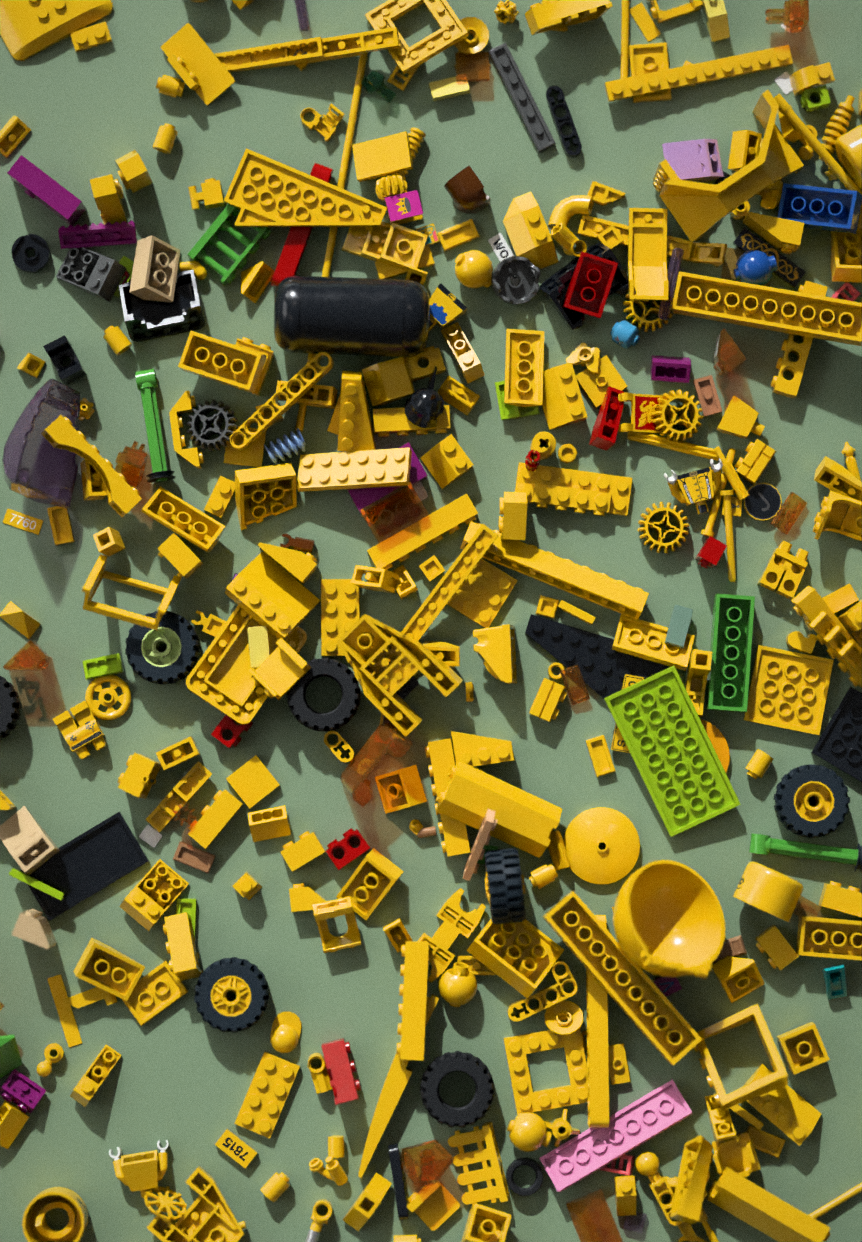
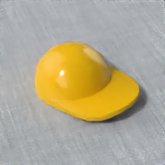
[270,1012,301,1053]

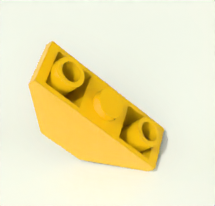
[705,1095,736,1142]
[343,1172,392,1231]

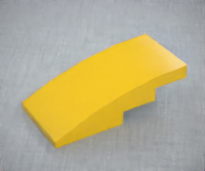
[342,221,428,270]

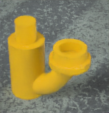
[309,1156,348,1186]

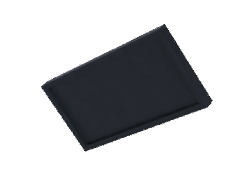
[20,811,149,921]

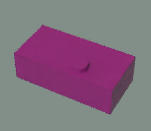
[7,155,86,226]
[346,442,428,515]

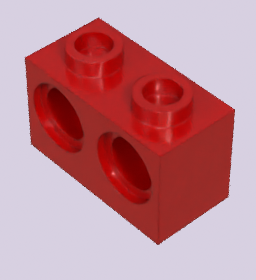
[696,536,727,569]
[211,715,254,748]
[326,828,371,870]

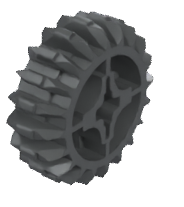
[187,400,238,452]

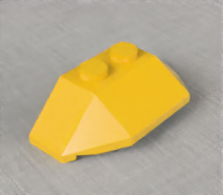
[503,192,559,269]

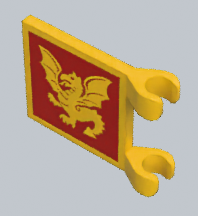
[618,392,667,434]

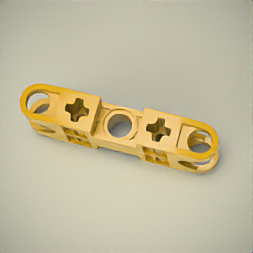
[418,888,486,983]

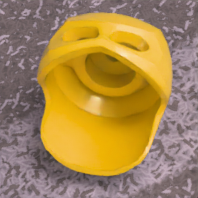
[756,179,783,209]

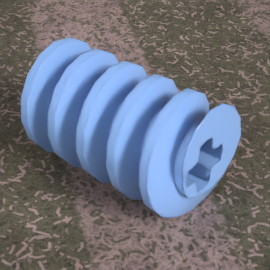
[264,428,306,465]

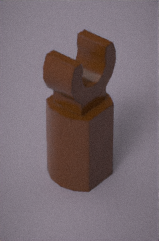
[280,533,315,553]

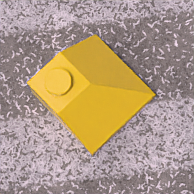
[711,956,765,1003]

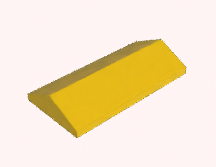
[504,329,544,407]

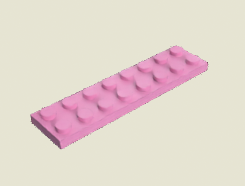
[539,1079,693,1193]

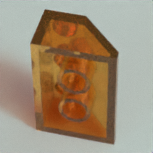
[360,481,429,543]
[565,1189,623,1242]

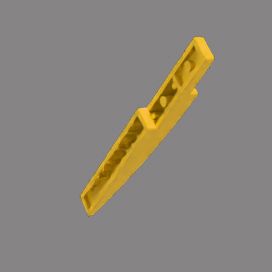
[215,27,400,72]
[358,994,439,1178]

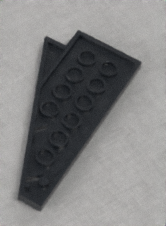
[525,615,670,700]

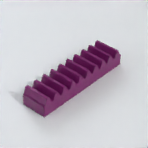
[58,220,137,249]

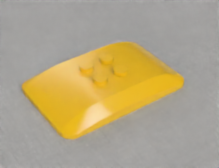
[0,0,113,61]
[186,605,307,724]

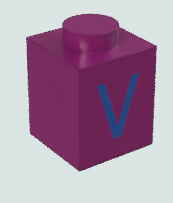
[651,976,682,997]

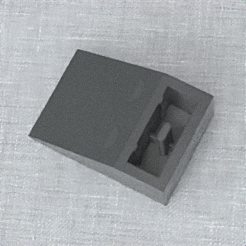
[56,247,127,302]

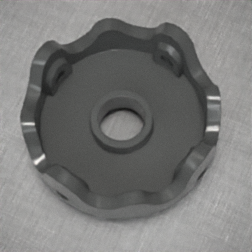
[491,256,540,304]

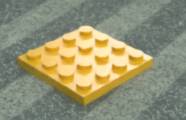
[743,645,834,735]

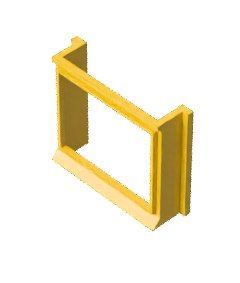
[82,554,181,630]

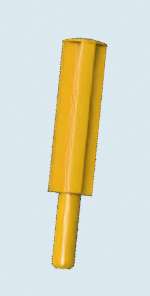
[714,447,749,501]

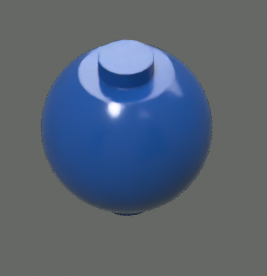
[733,250,778,286]

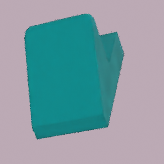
[822,965,847,1000]

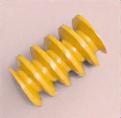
[530,431,556,460]

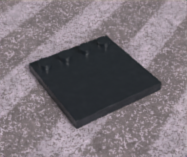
[811,686,862,782]

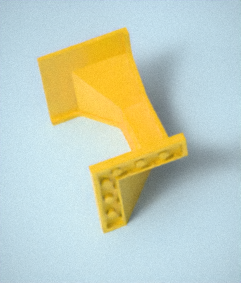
[653,90,804,242]

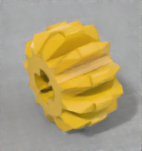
[375,175,408,201]

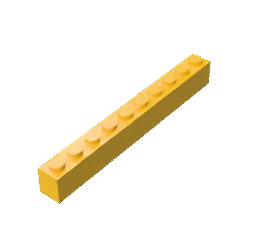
[460,522,649,620]

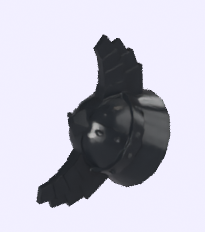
[404,366,444,428]

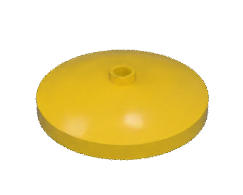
[563,807,640,884]

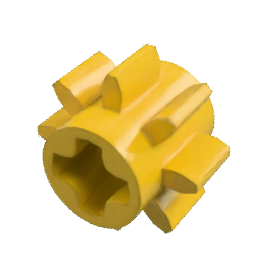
[494,0,519,24]

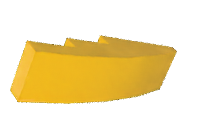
[810,611,862,676]
[145,761,212,833]

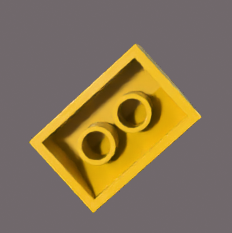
[542,362,588,430]

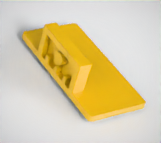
[161,23,236,105]

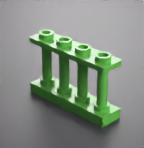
[187,204,272,286]

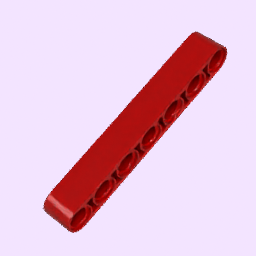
[271,163,333,287]

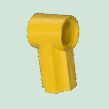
[550,223,587,257]
[308,1053,332,1093]

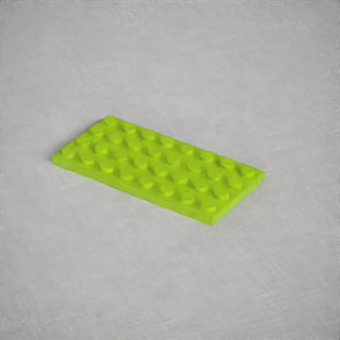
[604,665,741,837]

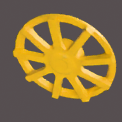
[144,1186,187,1220]

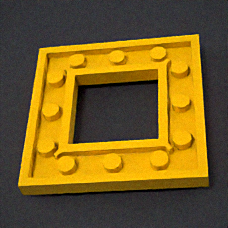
[365,0,469,75]
[503,1028,588,1115]

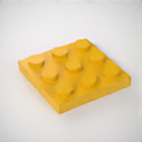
[447,559,518,628]

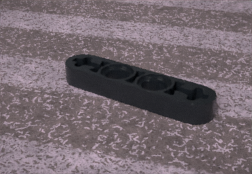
[545,85,582,158]
[388,1144,409,1221]

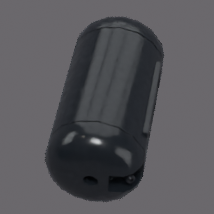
[274,276,430,357]

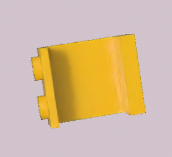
[248,638,311,700]

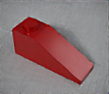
[589,386,624,451]

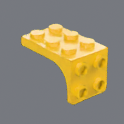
[812,491,862,541]

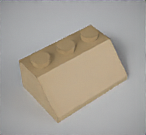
[129,235,180,303]
[12,908,57,949]

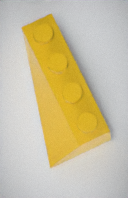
[525,0,613,35]

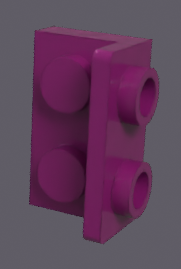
[0,1069,46,1114]

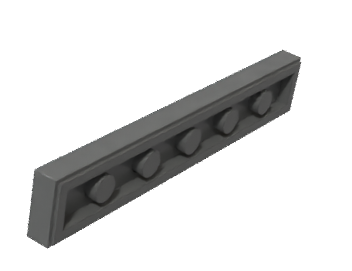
[489,43,556,153]

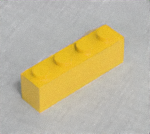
[670,1135,713,1224]

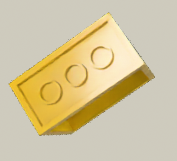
[693,1004,788,1110]

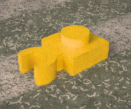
[191,611,226,637]

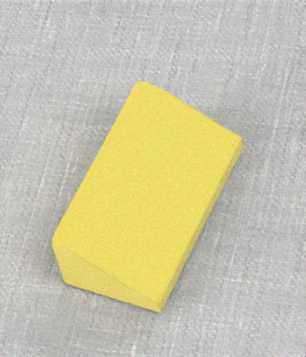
[429,74,470,102]

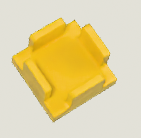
[712,1131,761,1177]

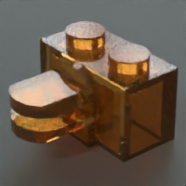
[765,0,809,33]
[115,441,147,489]

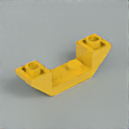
[169,391,204,469]

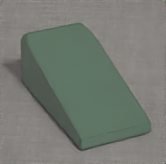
[664,605,693,648]

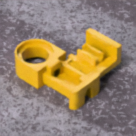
[300,103,345,142]

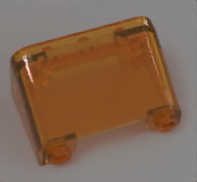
[340,723,414,807]

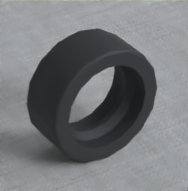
[506,1157,543,1196]

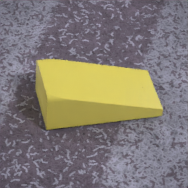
[247,626,269,668]

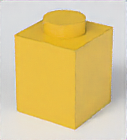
[93,527,125,557]

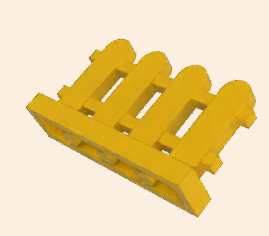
[448,1122,510,1206]

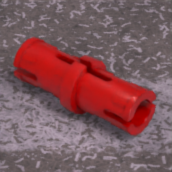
[525,450,540,471]

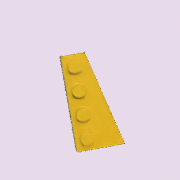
[337,371,376,452]

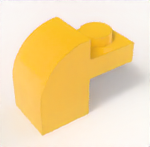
[789,62,835,96]

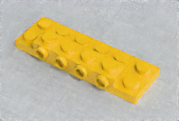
[515,462,632,516]

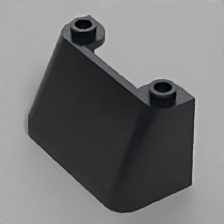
[539,243,629,330]
[119,269,205,342]

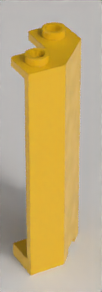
[436,761,562,858]
[705,1166,830,1242]

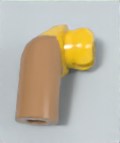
[409,819,437,838]

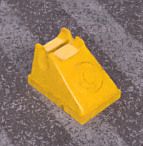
[473,624,517,684]

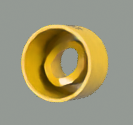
[835,124,862,190]
[733,861,804,922]
[22,1187,88,1242]

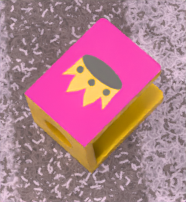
[385,190,423,225]

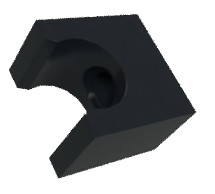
[43,335,87,385]

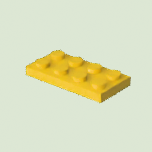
[321,579,360,656]
[612,614,695,671]
[234,1051,300,1138]

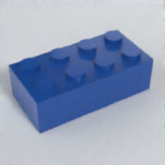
[778,183,862,234]

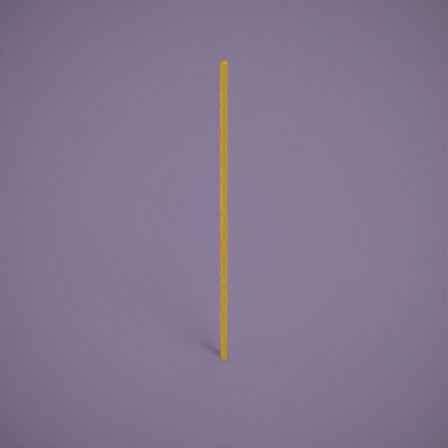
[295,52,368,431]

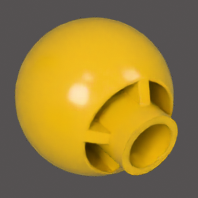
[455,250,493,289]
[439,962,477,1007]
[507,1112,552,1152]

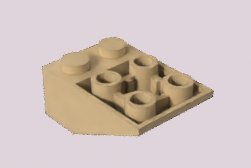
[0,806,60,875]

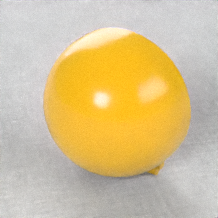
[613,860,725,979]

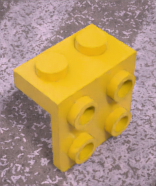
[407,1177,460,1231]

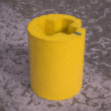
[328,1135,344,1158]

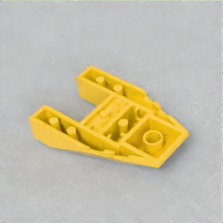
[338,614,463,737]

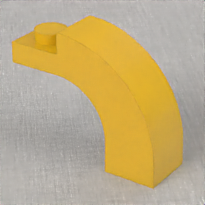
[685,649,712,717]

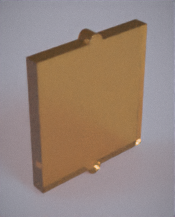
[454,52,491,82]

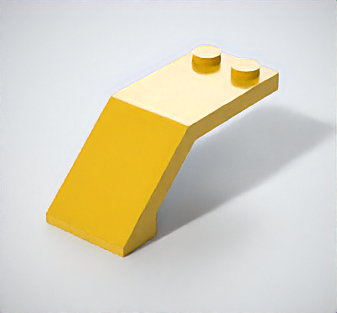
[628,208,669,300]

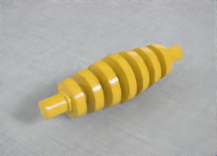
[818,95,855,162]

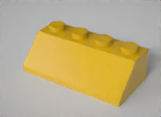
[141,486,225,552]
[743,1064,821,1146]

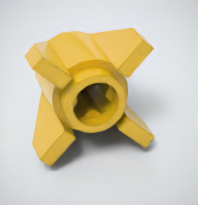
[545,1108,580,1147]

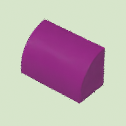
[651,355,691,383]

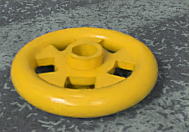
[85,675,131,720]

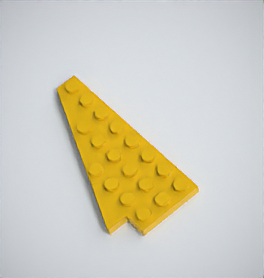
[224,148,387,227]

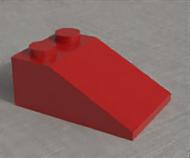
[562,251,618,318]

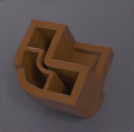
[444,165,491,214]

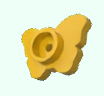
[566,343,600,374]

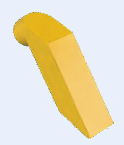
[63,987,118,1008]

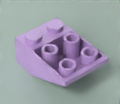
[662,139,723,182]

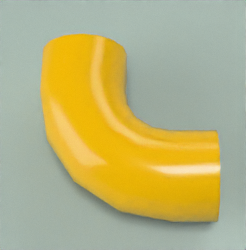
[548,195,594,230]

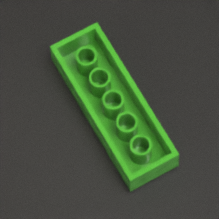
[706,594,755,712]

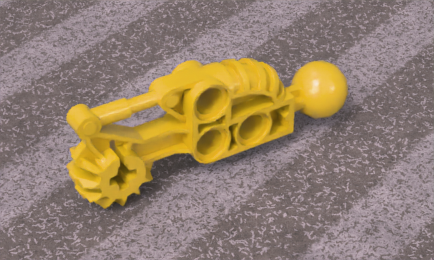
[635,1151,719,1242]

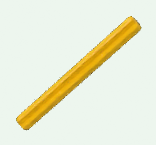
[627,432,719,461]

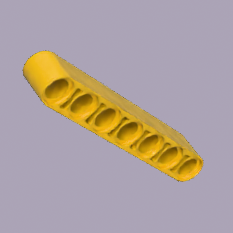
[230,352,334,450]

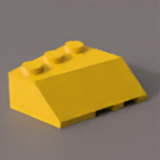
[235,463,297,530]

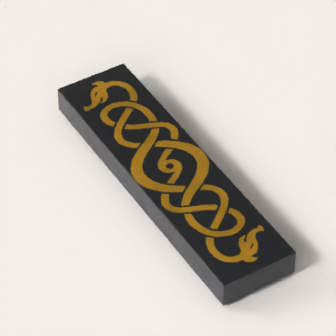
[733,227,806,288]

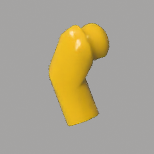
[180,261,207,280]

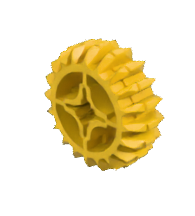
[623,292,673,332]
[652,390,703,442]
[637,502,689,554]

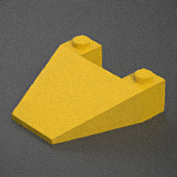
[147,1166,244,1242]

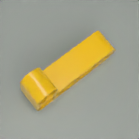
[507,960,578,1022]

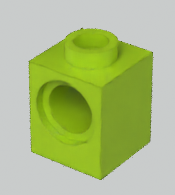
[800,85,831,113]

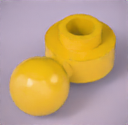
[798,125,817,161]
[36,1043,64,1077]

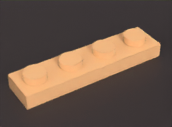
[462,809,497,881]

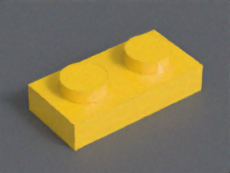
[70,21,112,52]
[204,475,235,519]

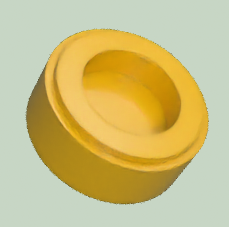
[558,444,577,464]

